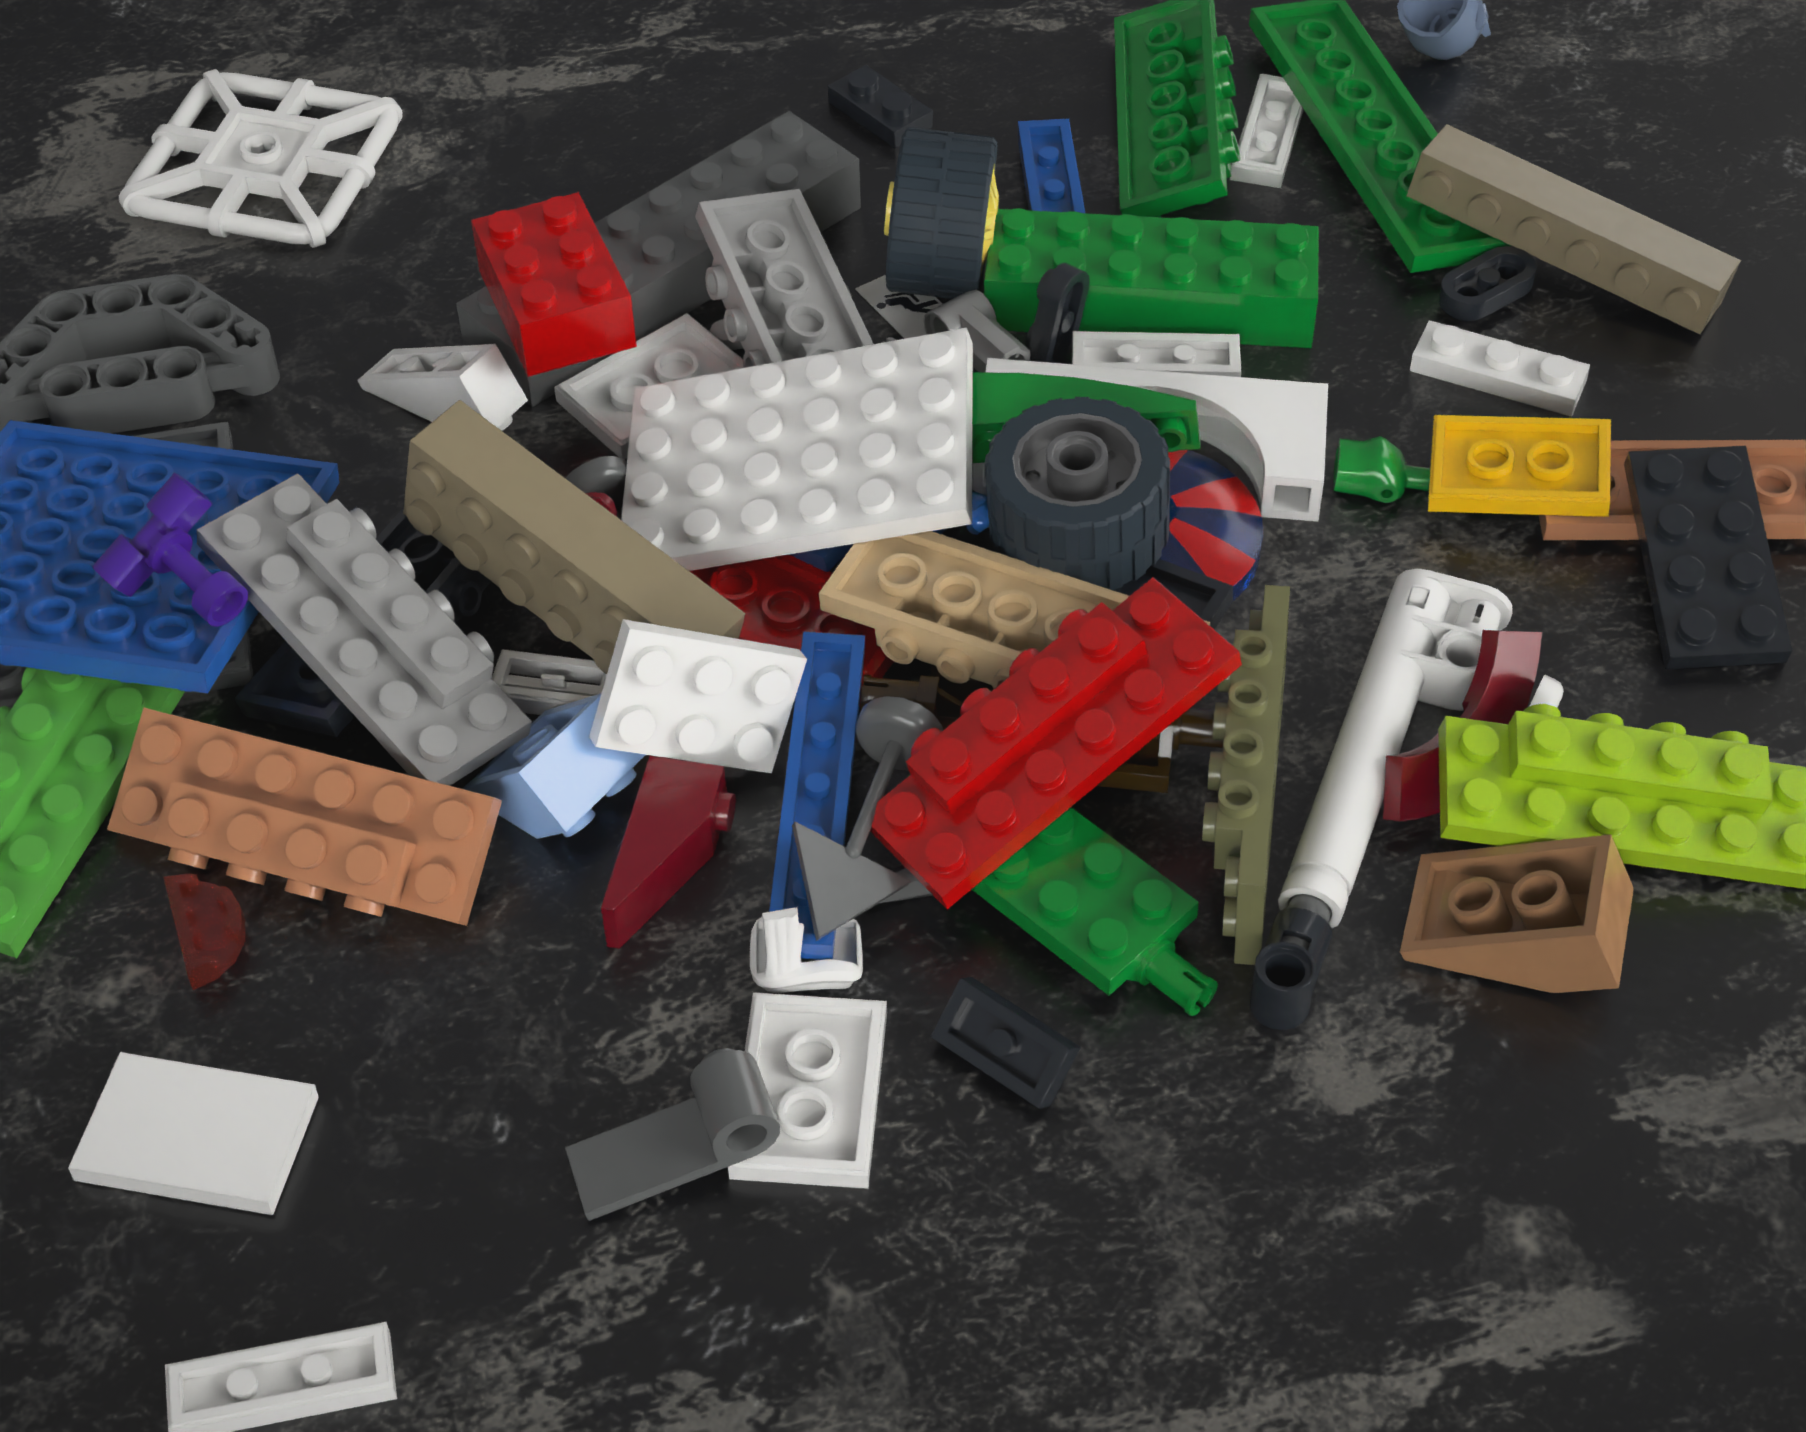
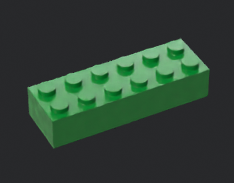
[984,208,1319,348]

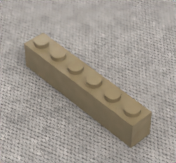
[1406,124,1741,334]

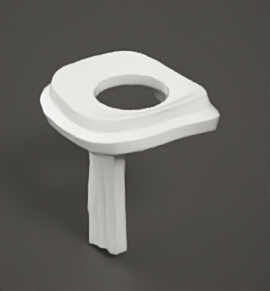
[750,907,863,993]

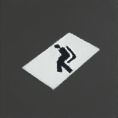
[855,275,942,339]

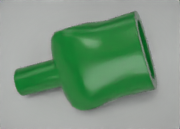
[1333,436,1430,503]

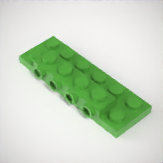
[0,667,185,958]

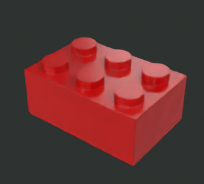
[471,192,637,377]

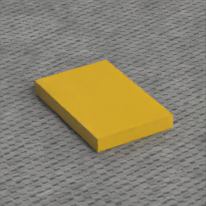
[1428,415,1611,517]

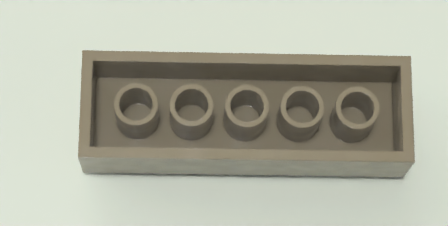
[403,400,746,674]

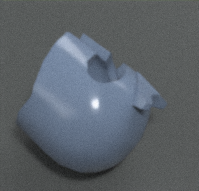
[1397,0,1491,60]

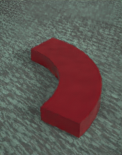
[1383,630,1542,821]

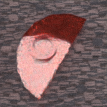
[163,873,245,990]

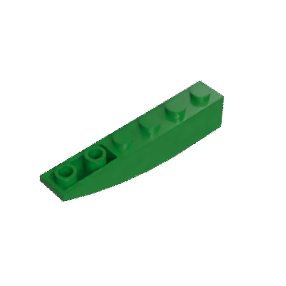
[972,372,1201,463]

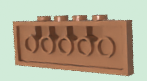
[107,707,502,926]

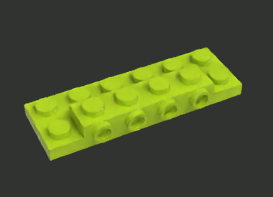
[1438,704,1806,889]

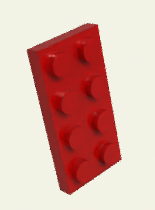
[690,555,894,707]

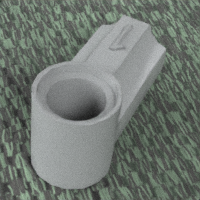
[924,289,1030,372]

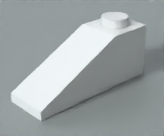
[357,344,528,431]

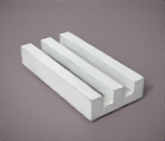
[492,649,607,715]

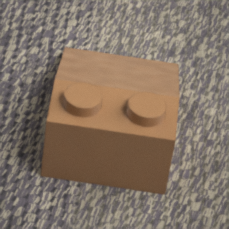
[1400,834,1634,993]

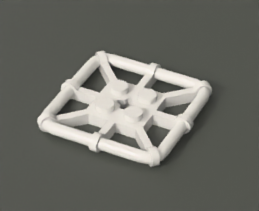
[119,69,402,248]

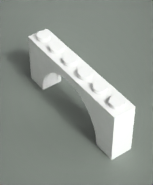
[972,358,1328,522]

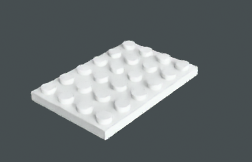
[621,328,973,571]

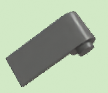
[565,1048,780,1221]

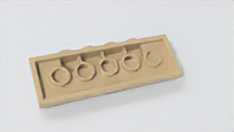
[819,531,1210,689]

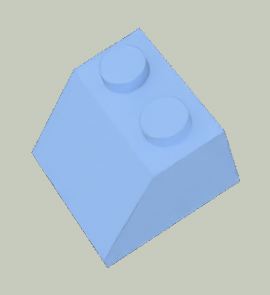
[463,693,645,839]

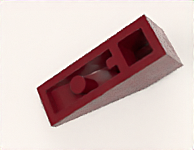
[601,756,736,949]

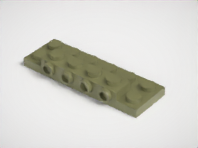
[1202,585,1290,965]

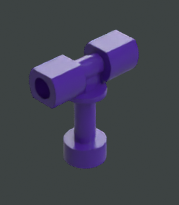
[92,472,248,627]

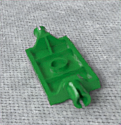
[907,774,1218,1017]

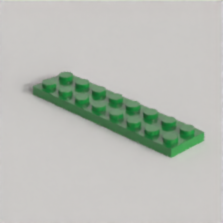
[1249,0,1511,273]

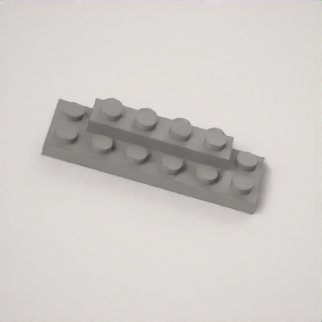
[695,189,873,368]
[197,473,532,786]

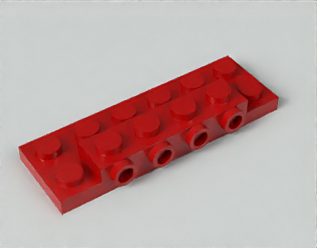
[870,577,1242,909]

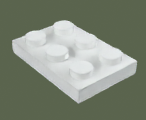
[589,619,807,773]

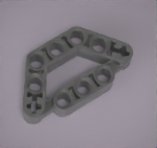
[0,274,280,434]

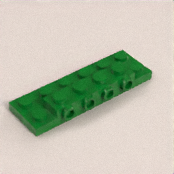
[1114,0,1241,217]

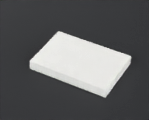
[554,313,743,459]
[728,993,887,1189]
[68,1052,319,1215]

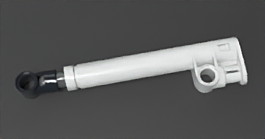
[1250,569,1513,1030]

